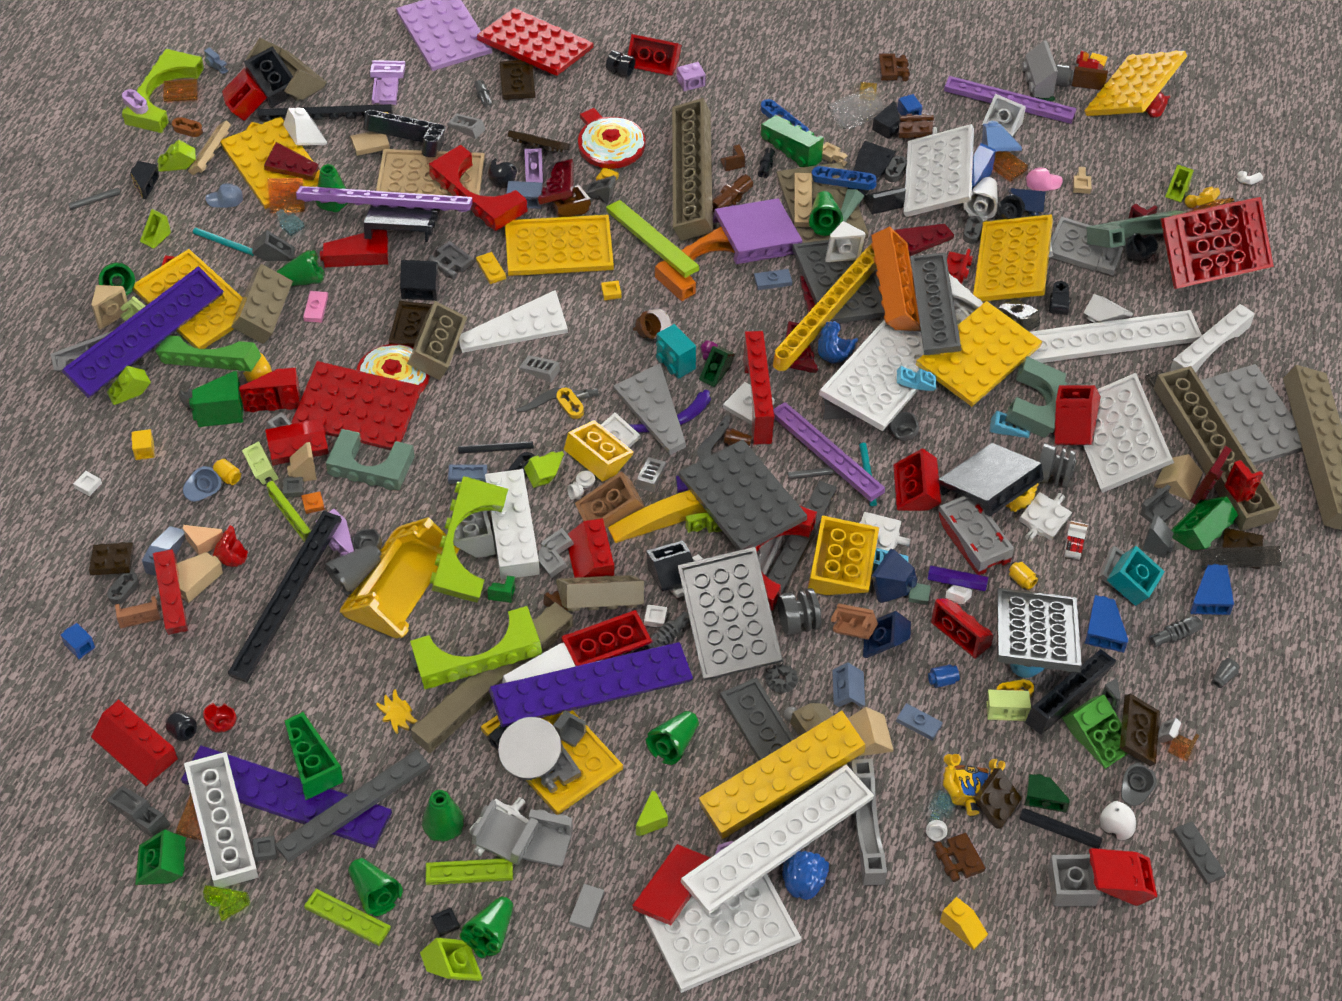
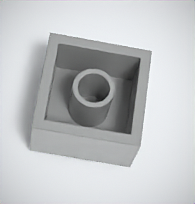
[1047,855,1101,906]

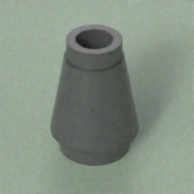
[1212,658,1240,688]

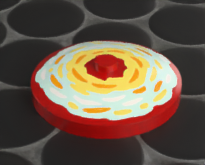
[578,117,645,169]
[356,344,430,392]

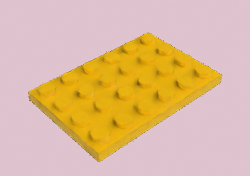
[1084,50,1187,116]
[220,117,320,209]
[973,214,1053,301]
[505,215,614,276]
[133,249,243,349]
[916,301,1043,407]
[481,710,623,815]

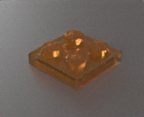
[267,178,305,213]

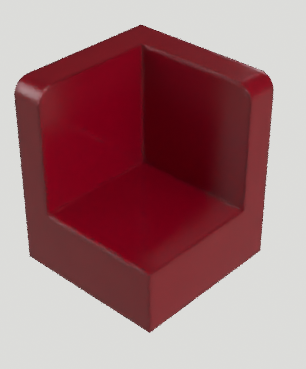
[1129,204,1158,219]

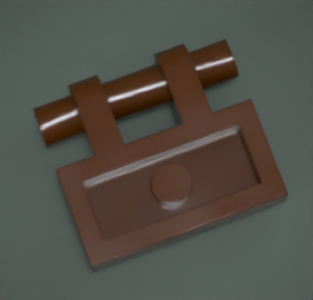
[878,53,910,82]
[899,113,934,138]
[933,832,986,882]

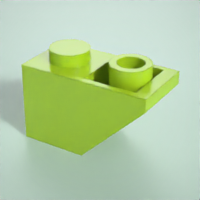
[157,139,196,172]
[107,366,151,405]
[524,451,564,488]

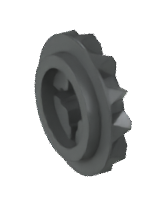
[765,663,798,693]

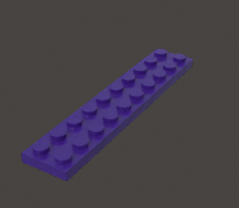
[62,266,224,398]
[489,642,693,727]
[181,745,392,848]

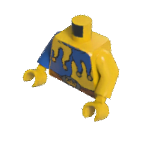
[943,754,1005,816]

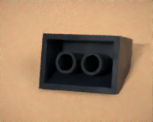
[244,46,293,108]

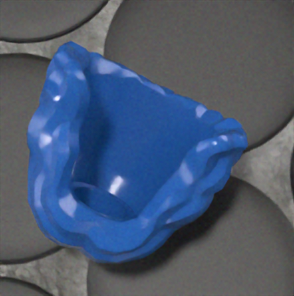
[818,321,858,364]
[782,851,829,900]

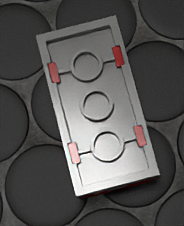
[939,496,1014,575]

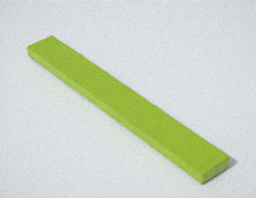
[606,200,700,278]

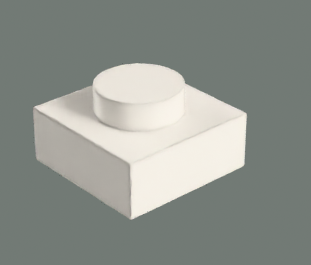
[73,471,102,496]
[945,585,972,604]
[644,605,667,627]

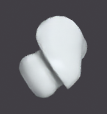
[1237,171,1263,185]

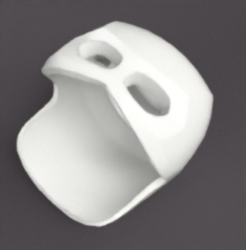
[1100,801,1136,840]

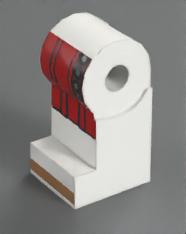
[1064,521,1088,560]

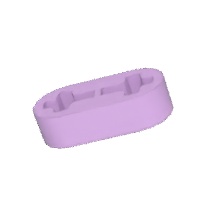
[122,89,148,114]

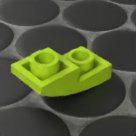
[685,513,722,533]

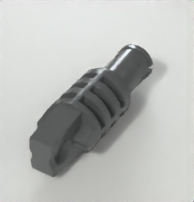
[645,611,691,650]
[1149,616,1203,648]

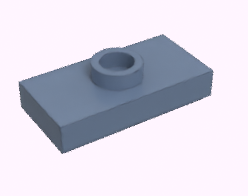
[754,269,792,290]
[448,465,487,484]
[896,703,943,741]

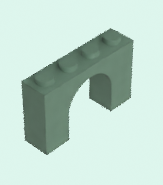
[1005,356,1067,438]
[326,429,415,491]

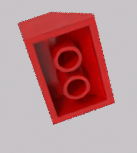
[627,34,682,76]
[265,418,329,466]
[893,448,941,511]
[568,518,614,578]
[931,599,994,659]

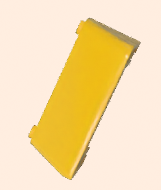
[340,517,460,638]

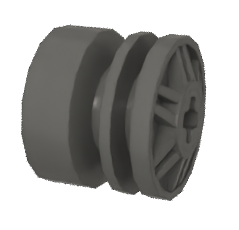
[1039,442,1076,488]
[777,588,821,636]

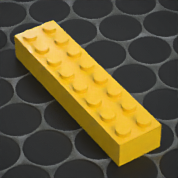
[699,711,865,839]

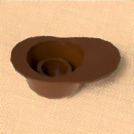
[633,309,671,339]

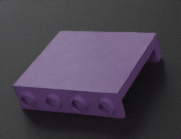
[713,198,803,264]

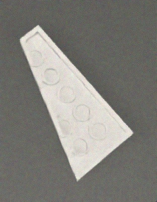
[459,290,568,353]

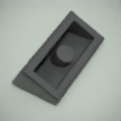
[1102,678,1121,713]

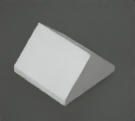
[982,94,1026,136]
[825,221,865,262]

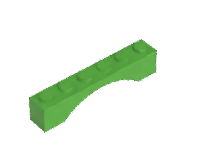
[155,335,262,372]

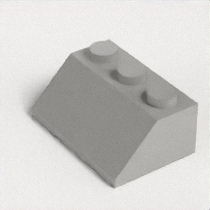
[1022,40,1058,98]

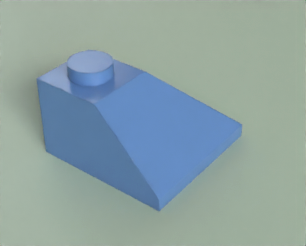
[982,121,1022,151]

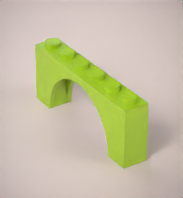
[122,49,204,133]
[429,476,508,603]
[410,606,543,690]

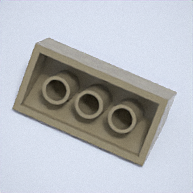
[556,575,644,611]

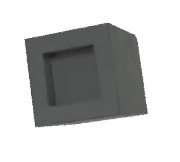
[553,710,586,747]

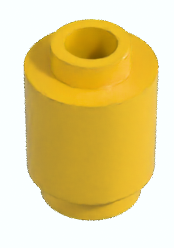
[213,459,241,485]
[1009,562,1038,590]

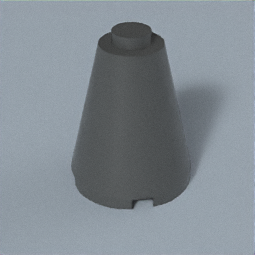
[325,545,382,596]

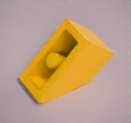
[940,896,988,950]

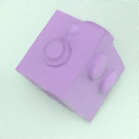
[676,62,706,91]

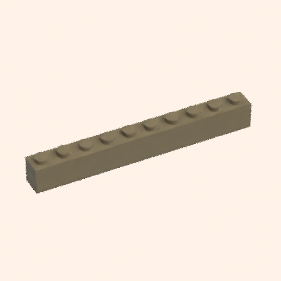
[411,602,573,754]

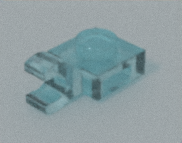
[276,209,305,236]
[928,790,955,823]

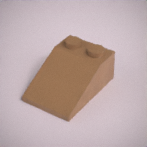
[575,471,645,527]

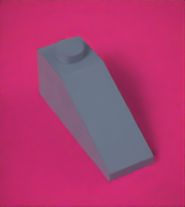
[142,526,185,576]

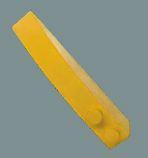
[608,490,708,543]

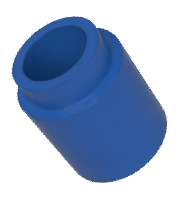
[928,664,960,688]

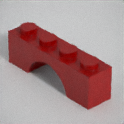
[153,549,188,635]

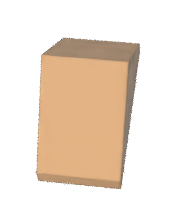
[183,525,223,555]

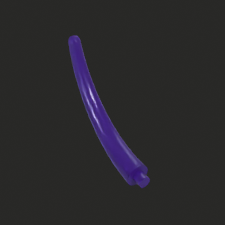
[629,390,711,433]

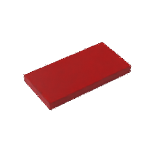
[633,844,711,926]

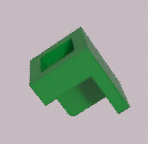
[487,575,516,603]

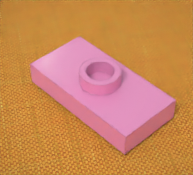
[303,291,328,323]

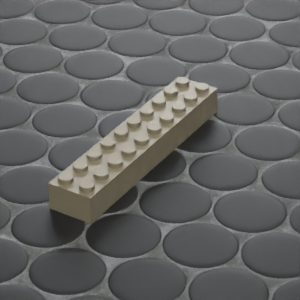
[672,98,713,241]
[1283,365,1342,530]
[1154,366,1281,531]

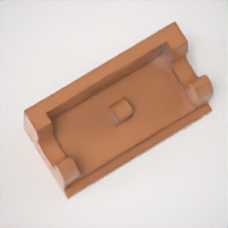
[115,596,160,628]
[831,603,878,639]

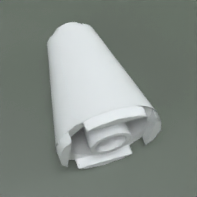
[963,177,998,221]

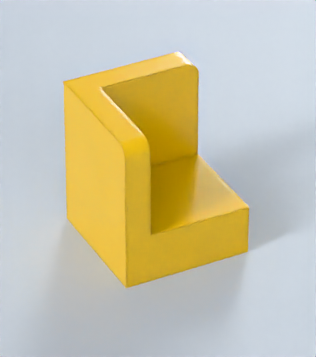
[132,429,155,460]

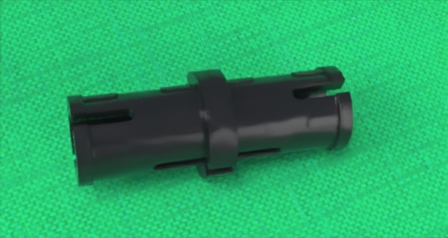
[758,148,775,178]

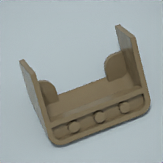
[246,37,327,101]

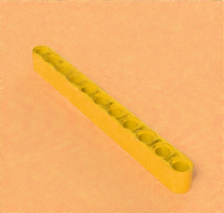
[773,245,877,371]

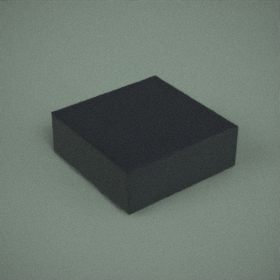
[431,907,460,937]

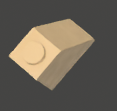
[177,552,223,603]

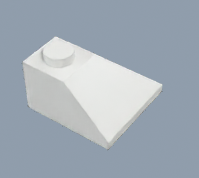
[283,108,327,145]
[1084,294,1133,323]

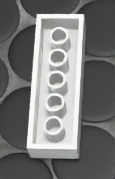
[485,469,540,580]
[184,752,259,890]

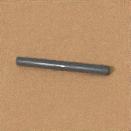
[787,463,863,480]

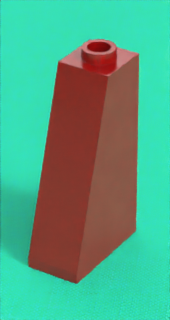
[320,229,388,268]

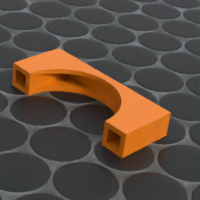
[655,227,735,301]

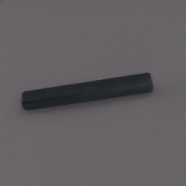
[1019,808,1102,849]

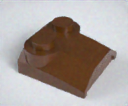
[551,185,591,217]

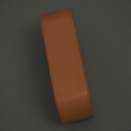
[172,117,203,137]

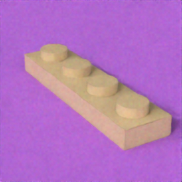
[188,121,231,175]
[794,173,812,227]

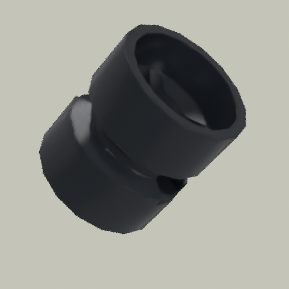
[606,50,636,77]

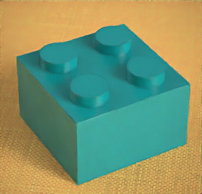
[656,324,696,379]
[1107,546,1165,606]

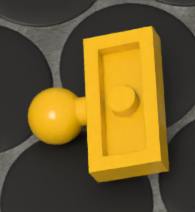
[1185,186,1220,208]

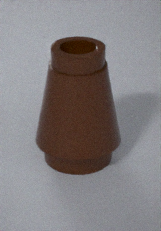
[723,428,752,446]

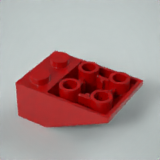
[222,68,267,121]
[239,367,300,413]
[1055,385,1101,445]
[1089,848,1158,906]

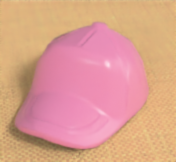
[1026,167,1063,191]

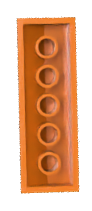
[871,226,921,331]

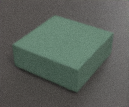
[908,583,931,605]

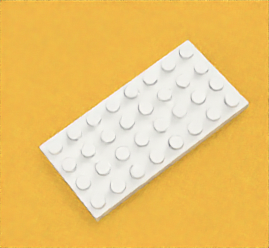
[819,320,924,431]

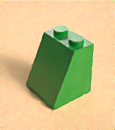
[189,371,244,427]

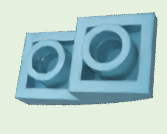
[897,366,936,391]

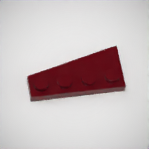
[538,159,574,205]

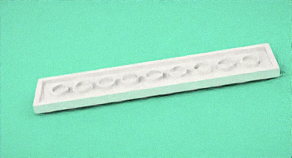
[1029,310,1202,363]
[681,765,874,915]

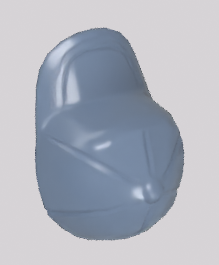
[206,183,243,208]
[183,466,221,502]

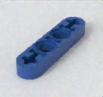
[761,99,809,132]
[812,166,877,190]

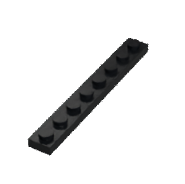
[257,104,393,122]

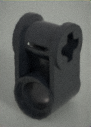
[1049,281,1070,315]

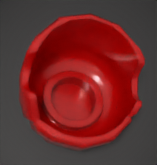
[203,703,237,733]

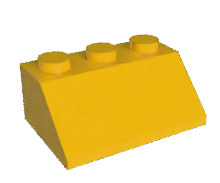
[564,420,634,481]

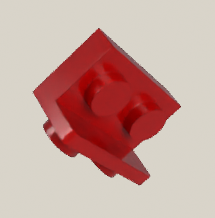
[1076,51,1103,70]
[947,248,973,284]
[1224,460,1263,503]

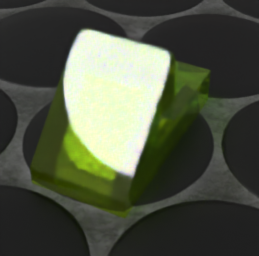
[203,885,250,921]

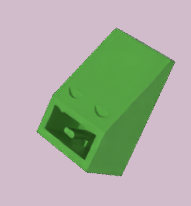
[1062,694,1128,769]

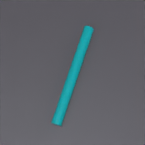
[193,227,254,256]
[859,443,877,506]

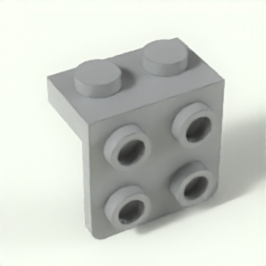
[522,809,573,867]

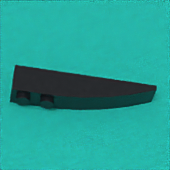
[1025,649,1117,735]

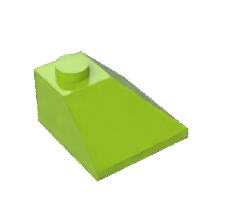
[420,938,483,981]

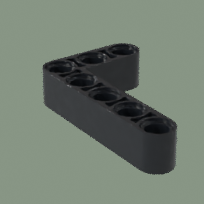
[363,110,446,158]

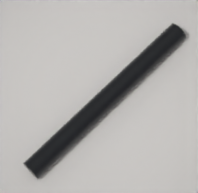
[458,441,534,454]

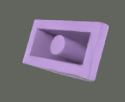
[524,148,543,183]

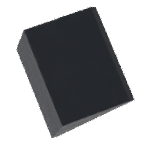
[863,188,906,215]

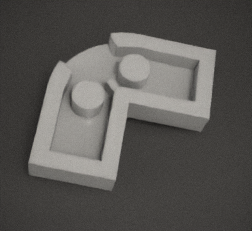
[538,528,574,578]

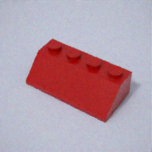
[561,610,652,666]
[91,700,178,787]

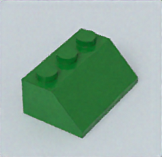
[1171,496,1238,550]

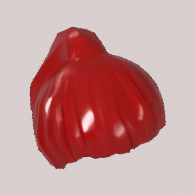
[1144,91,1170,118]
[213,525,248,567]

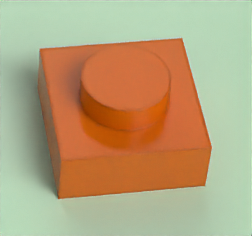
[301,491,325,514]

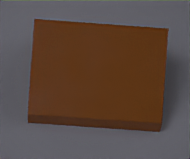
[1071,66,1108,90]

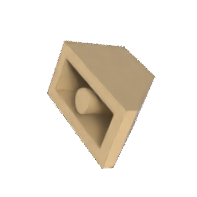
[287,442,317,482]

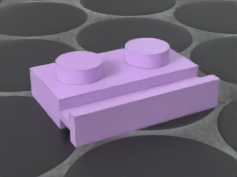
[370,61,406,79]
[372,78,399,105]

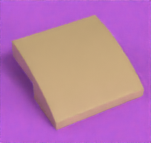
[350,132,390,156]

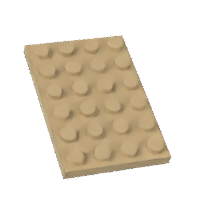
[376,149,485,196]

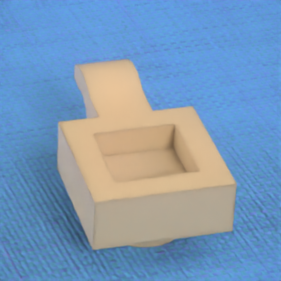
[822,142,848,166]
[1073,167,1092,194]

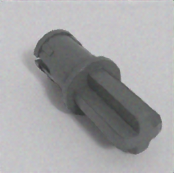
[474,80,491,107]

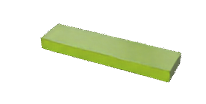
[266,480,311,542]
[426,859,513,885]
[304,889,391,946]

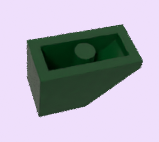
[699,346,736,387]
[1024,774,1070,813]

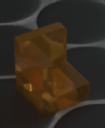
[1168,734,1200,762]

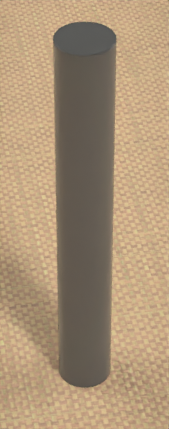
[68,187,120,210]

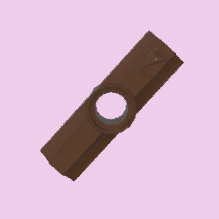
[712,174,753,212]

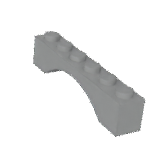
[850,759,887,886]

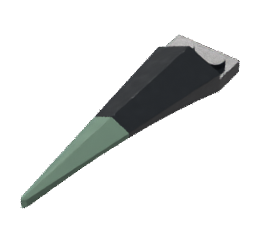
[841,141,896,222]

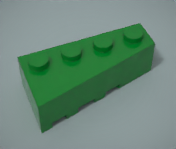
[761,115,824,167]
[284,712,344,800]

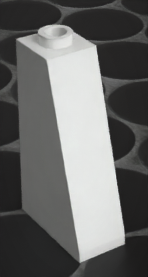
[502,643,575,683]

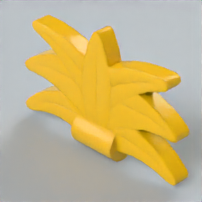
[376,689,418,734]

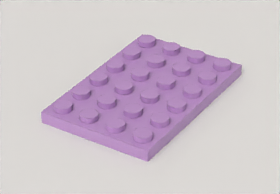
[396,0,492,71]

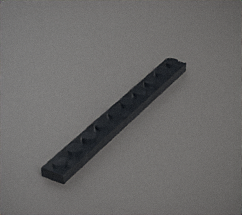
[227,510,342,683]

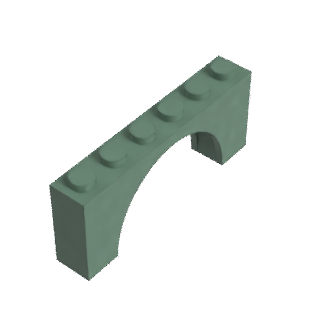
[1086,210,1185,248]

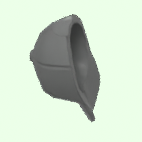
[1121,763,1157,806]

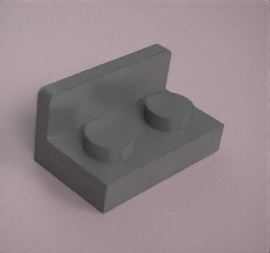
[1140,484,1184,523]

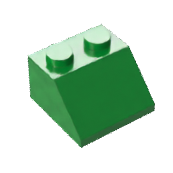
[135,829,186,885]

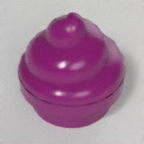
[700,340,718,360]

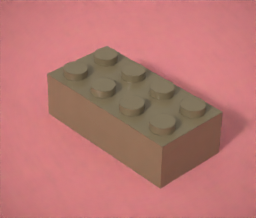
[231,264,293,344]
[407,301,467,380]

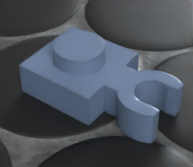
[204,47,228,74]

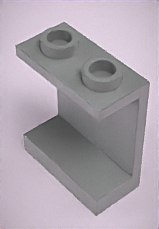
[470,799,538,865]

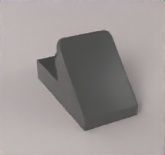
[585,175,616,204]

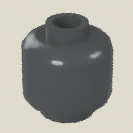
[1055,64,1074,87]

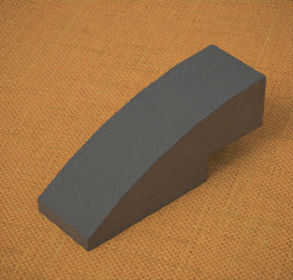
[106,785,170,838]

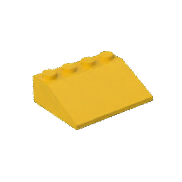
[808,516,879,595]

